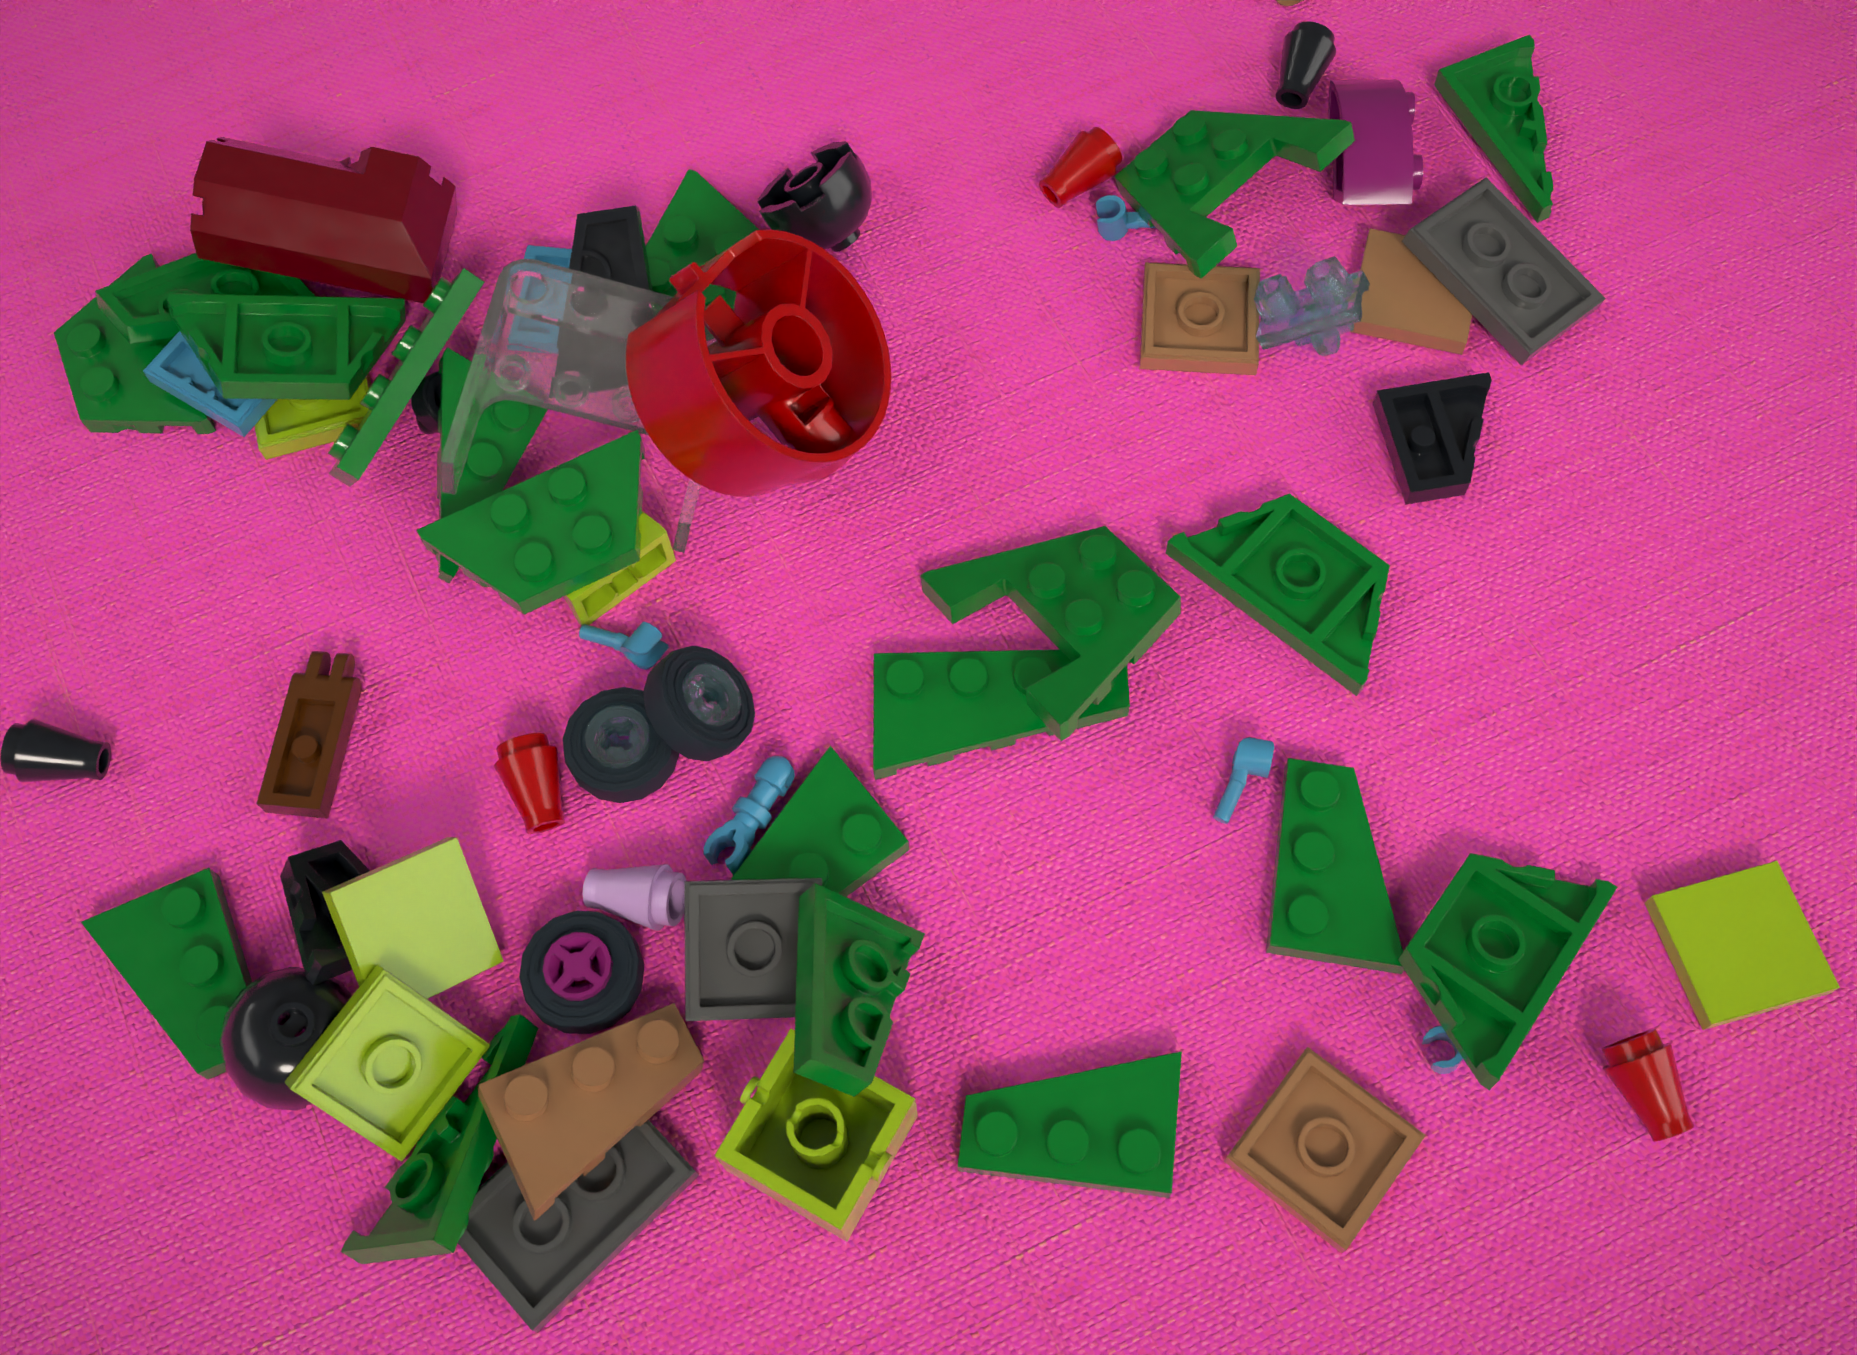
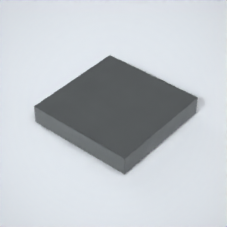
[684,878,822,1021]

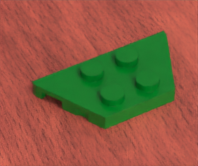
[646,169,759,341]
[54,254,216,434]
[167,293,406,400]
[417,430,645,615]
[1165,494,1390,696]
[1398,853,1618,1091]

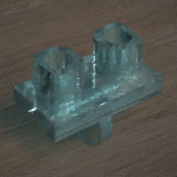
[1254,256,1370,357]

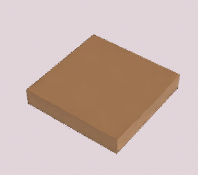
[1347,228,1472,355]
[1139,262,1260,376]
[1224,1047,1426,1253]

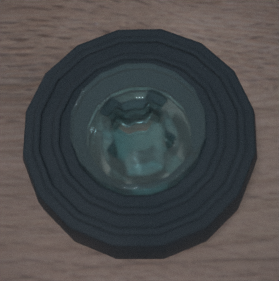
[643,646,755,762]
[563,687,679,803]

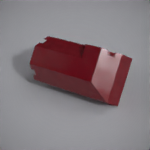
[190,137,457,303]

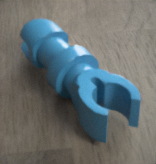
[704,755,795,876]

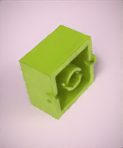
[714,1029,918,1242]

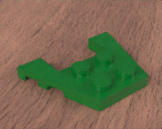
[1114,110,1355,279]
[920,526,1181,741]

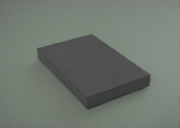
[1402,177,1606,365]
[458,1120,699,1333]

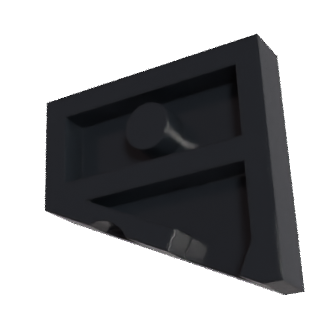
[1373,372,1492,505]
[280,840,370,985]

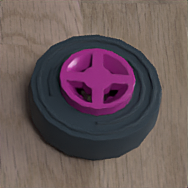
[519,911,644,1034]

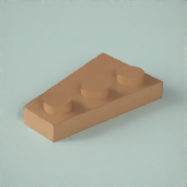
[478,1003,704,1221]

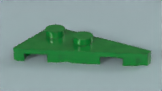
[1434,34,1554,223]
[436,347,549,583]
[341,1014,539,1264]

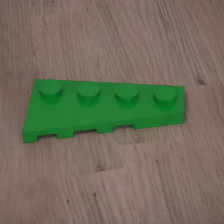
[328,268,484,487]
[873,649,1130,780]

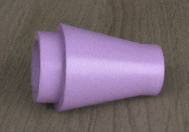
[582,864,687,931]

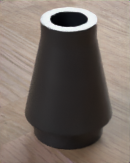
[1276,21,1336,109]
[1,719,111,782]

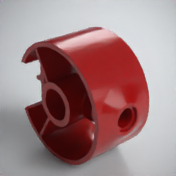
[626,230,891,497]

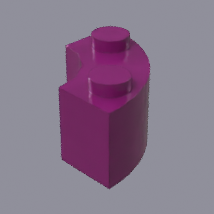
[1328,79,1423,205]

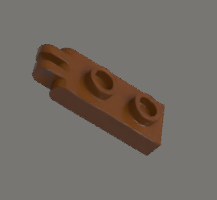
[256,651,361,819]

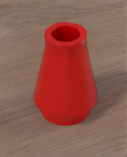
[1039,127,1122,208]
[494,733,565,834]
[1602,1029,1695,1142]

